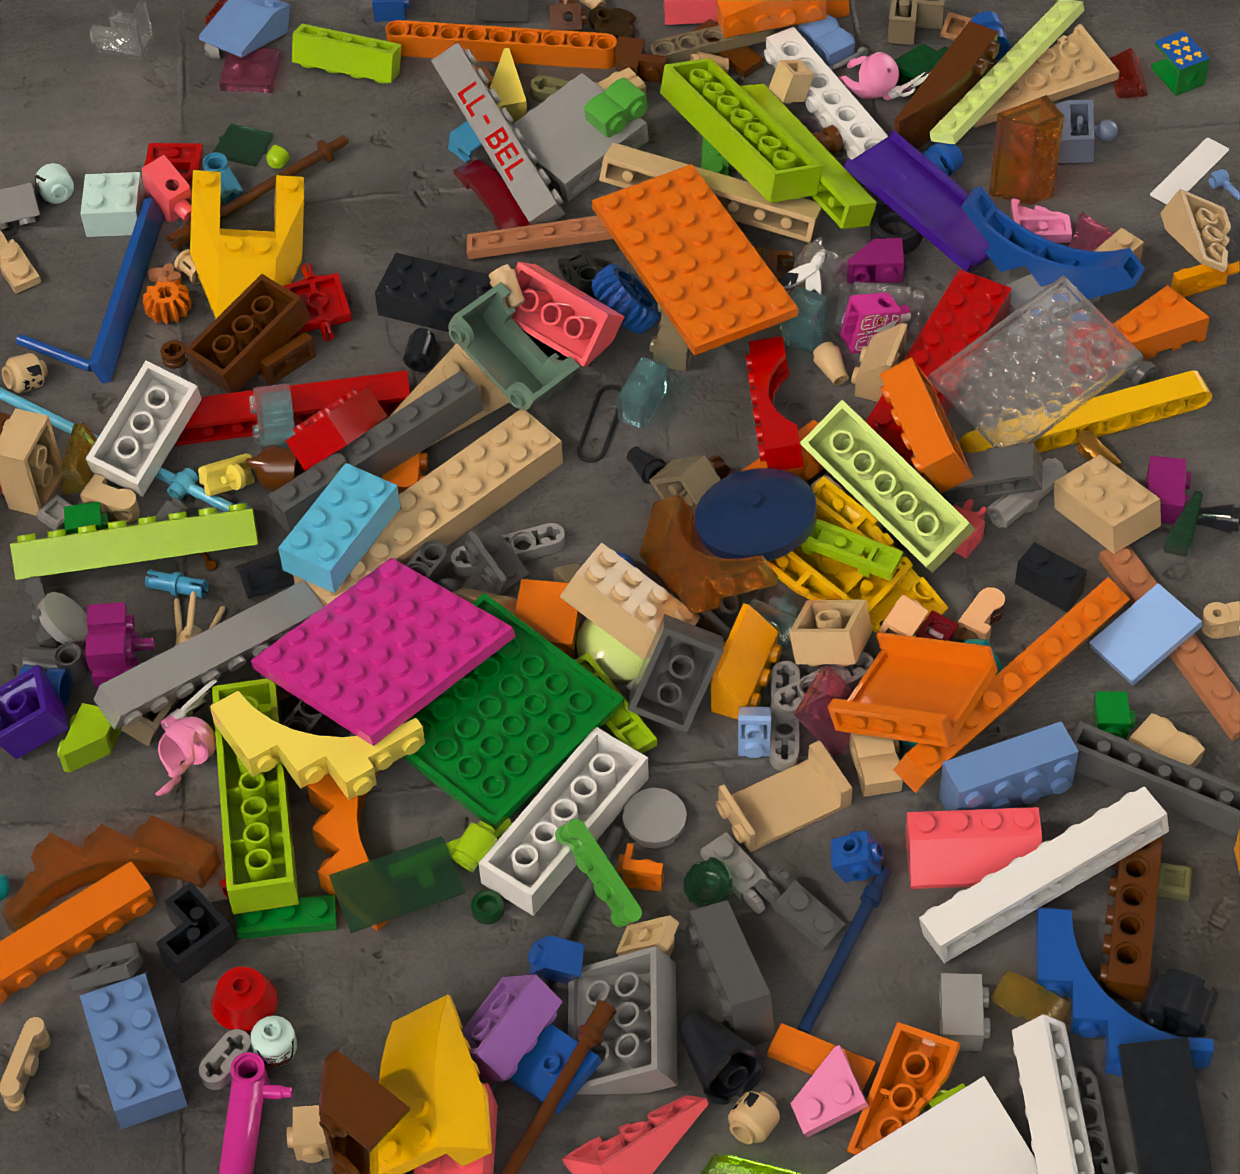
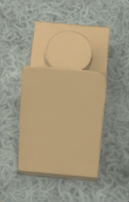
[616,915,679,957]

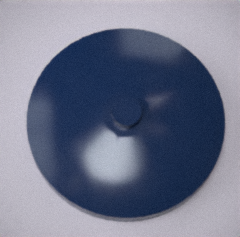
[695,468,818,564]

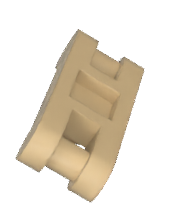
[0,1017,51,1111]

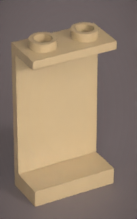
[716,740,852,852]

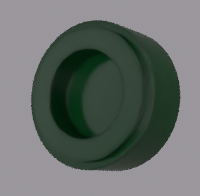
[471,890,504,925]

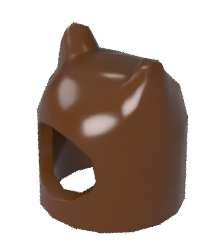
[245,444,311,492]

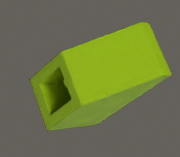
[57,703,122,773]

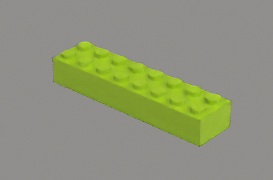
[660,58,823,203]
[212,678,299,914]

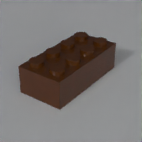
[184,274,311,393]

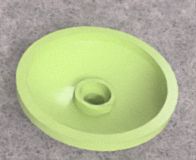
[576,618,644,683]

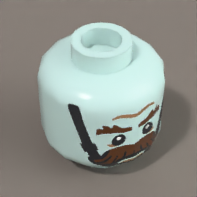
[35,163,74,204]
[251,1016,297,1067]

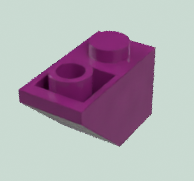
[846,238,904,284]

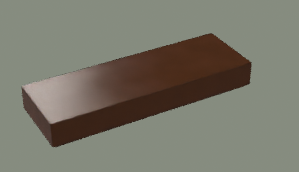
[691,19,764,78]

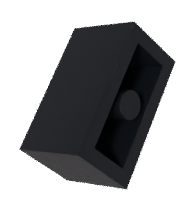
[1015,542,1087,612]

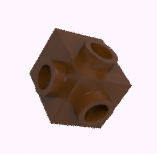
[549,0,587,31]

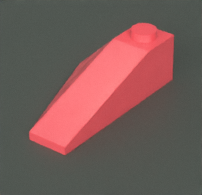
[562,1095,708,1174]

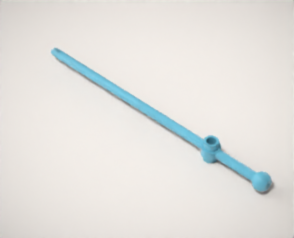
[0,387,251,511]

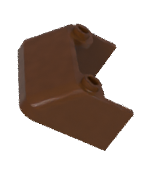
[319,1050,414,1174]

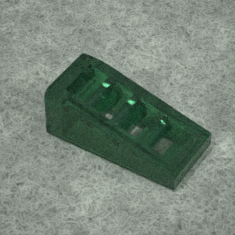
[1164,491,1203,557]

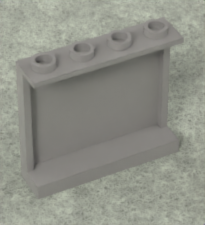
[511,73,649,202]

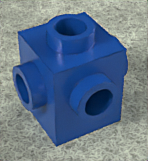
[831,830,884,883]

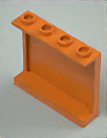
[828,632,998,747]

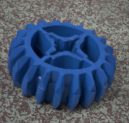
[591,264,661,334]

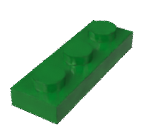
[236,895,337,940]

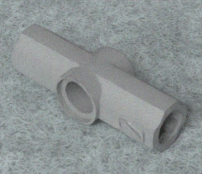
[987,457,1067,528]

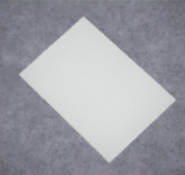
[826,1076,1038,1174]

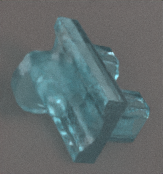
[750,593,800,648]

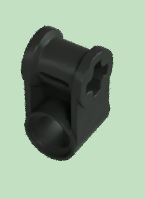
[558,248,601,299]

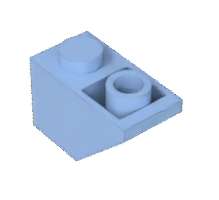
[738,707,771,758]

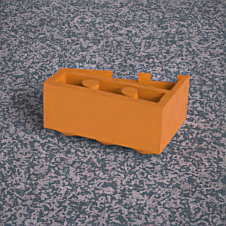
[1108,285,1210,363]

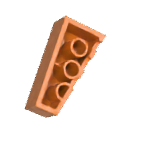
[716,0,826,38]

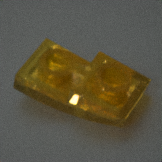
[990,970,1071,1022]

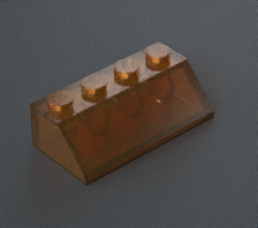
[989,95,1064,205]

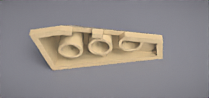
[1160,189,1231,272]

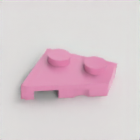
[1010,199,1072,243]
[790,1045,869,1138]

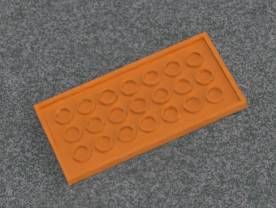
[592,164,798,356]

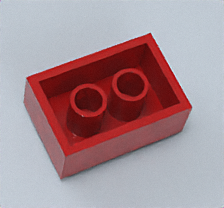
[285,387,388,471]

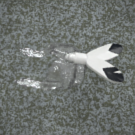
[779,237,854,304]

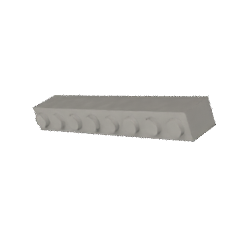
[93,580,324,730]

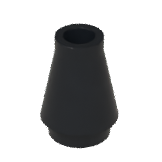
[627,446,666,485]
[1196,504,1240,534]

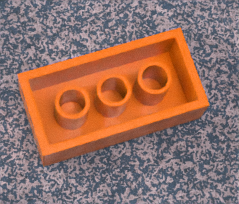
[880,357,973,494]

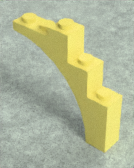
[210,691,425,800]

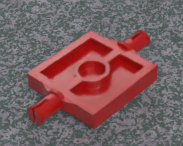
[283,263,352,342]

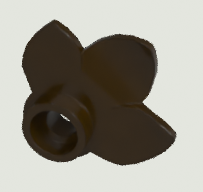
[588,7,636,38]

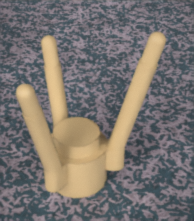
[174,591,226,645]

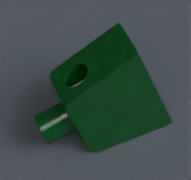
[894,44,949,96]

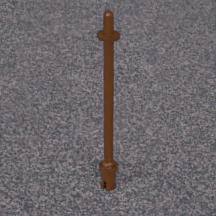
[167,135,349,251]
[501,1000,617,1174]

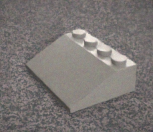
[568,946,678,1095]

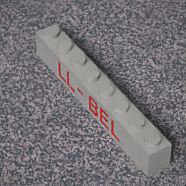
[431,42,565,225]

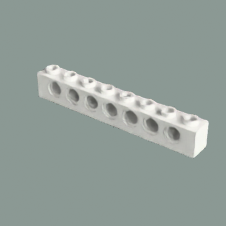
[764,26,888,160]

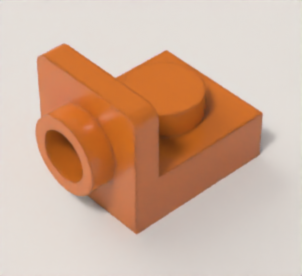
[617,843,664,892]

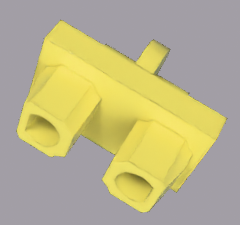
[198,453,255,496]

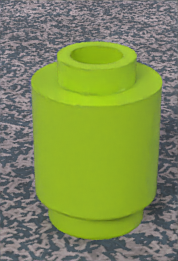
[451,821,498,872]

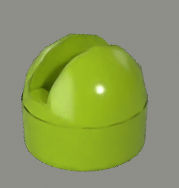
[266,145,290,169]

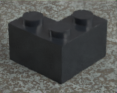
[156,882,236,984]

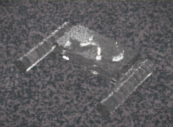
[834,282,925,340]

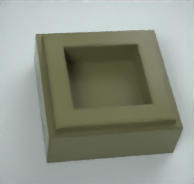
[1157,862,1192,901]

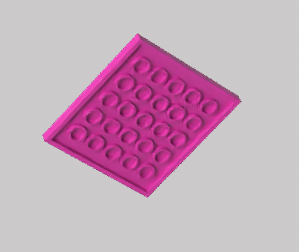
[251,558,515,746]

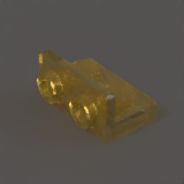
[61,423,97,494]

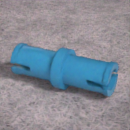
[145,569,209,599]

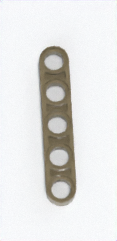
[651,25,776,64]

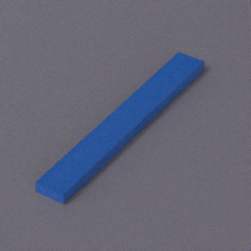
[89,198,164,383]

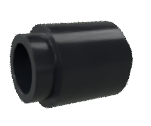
[403,328,437,371]

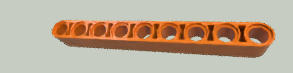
[385,20,617,69]

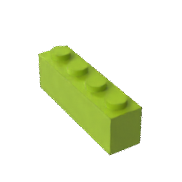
[292,24,402,84]

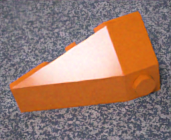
[846,1022,961,1155]

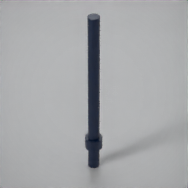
[797,866,891,1034]

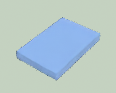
[1089,583,1202,686]

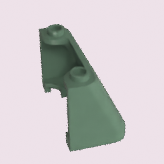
[448,282,580,410]

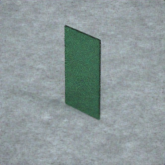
[329,836,466,933]

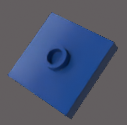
[509,1024,602,1115]

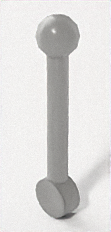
[828,46,869,72]

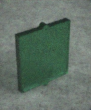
[213,123,274,167]

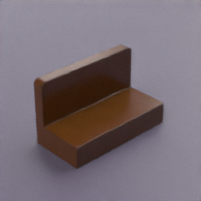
[257,331,316,386]

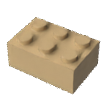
[0,408,65,516]
[1053,455,1161,554]

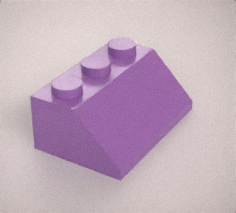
[462,974,563,1081]

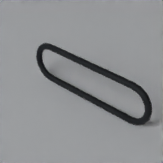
[577,385,625,463]

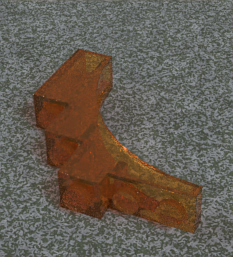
[639,495,778,614]
[2,815,221,932]

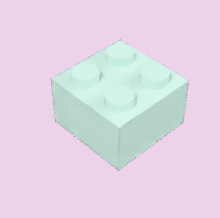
[80,172,145,237]

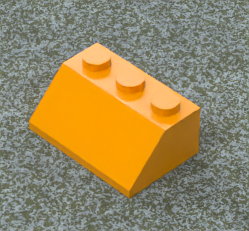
[711,603,782,720]

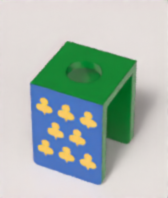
[1151,31,1210,96]

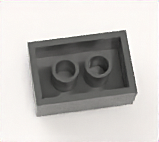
[628,614,724,733]

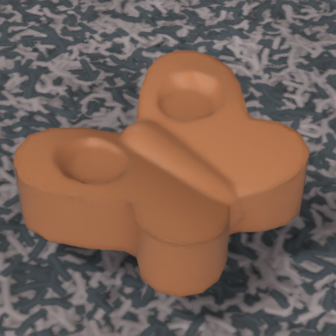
[148,263,182,283]

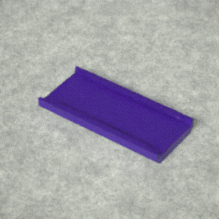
[844,130,990,273]

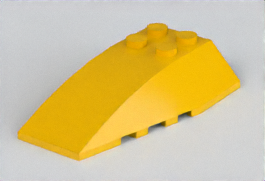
[759,476,948,637]
[369,994,492,1174]

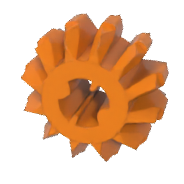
[143,277,192,326]

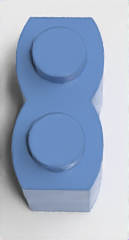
[798,13,855,66]

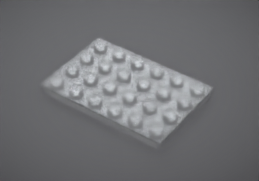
[929,275,1143,448]

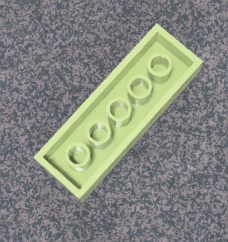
[800,400,976,573]

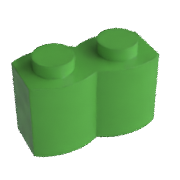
[584,77,648,138]

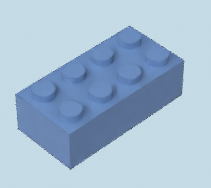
[939,722,1079,811]
[80,973,187,1130]

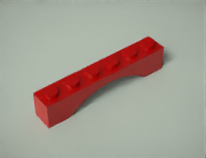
[745,336,804,470]

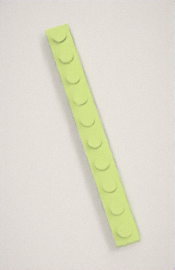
[930,0,1084,144]

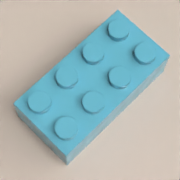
[278,463,401,593]

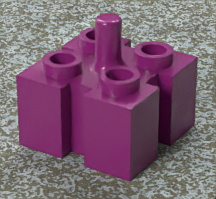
[85,602,155,691]

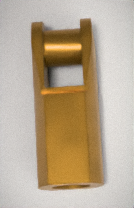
[1076,430,1122,470]

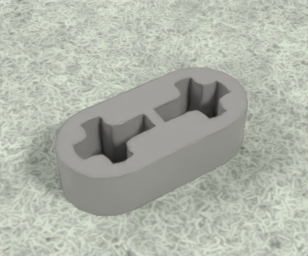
[199,1029,253,1090]

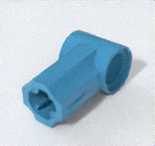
[203,152,244,205]

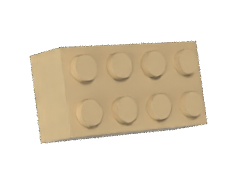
[560,542,701,660]

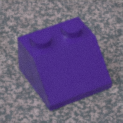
[0,665,69,759]

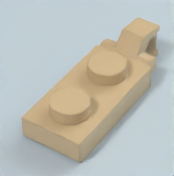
[0,230,41,294]

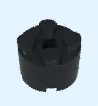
[1139,968,1218,1038]

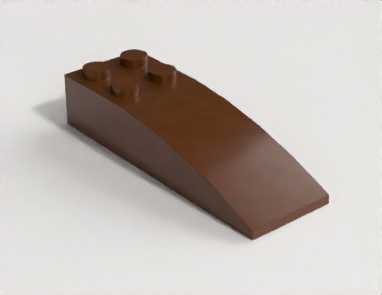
[894,21,1000,149]

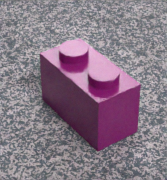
[1146,456,1191,525]

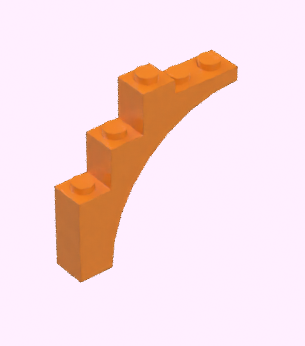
[307,770,401,931]

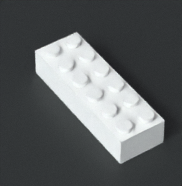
[479,727,649,916]

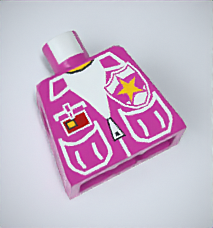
[840,292,911,354]

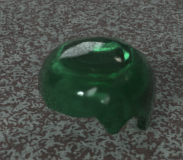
[683,857,733,908]

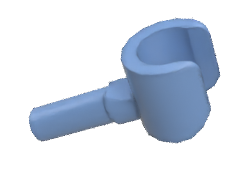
[1208,169,1240,201]

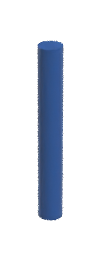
[16,334,92,372]

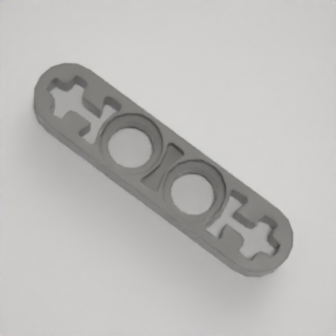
[451,523,565,577]
[770,651,874,720]
[770,661,800,772]

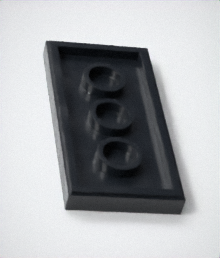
[1117,1037,1213,1174]

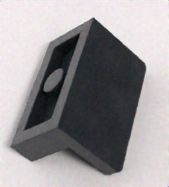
[235,552,295,598]

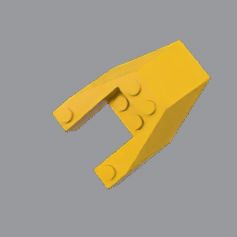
[190,170,304,319]

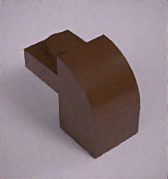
[615,36,667,83]

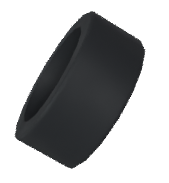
[870,204,923,254]

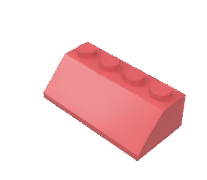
[507,262,625,367]
[905,807,1042,889]

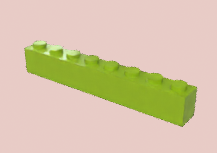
[740,84,877,229]
[10,503,259,580]

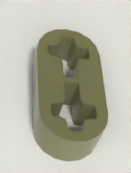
[531,76,569,102]

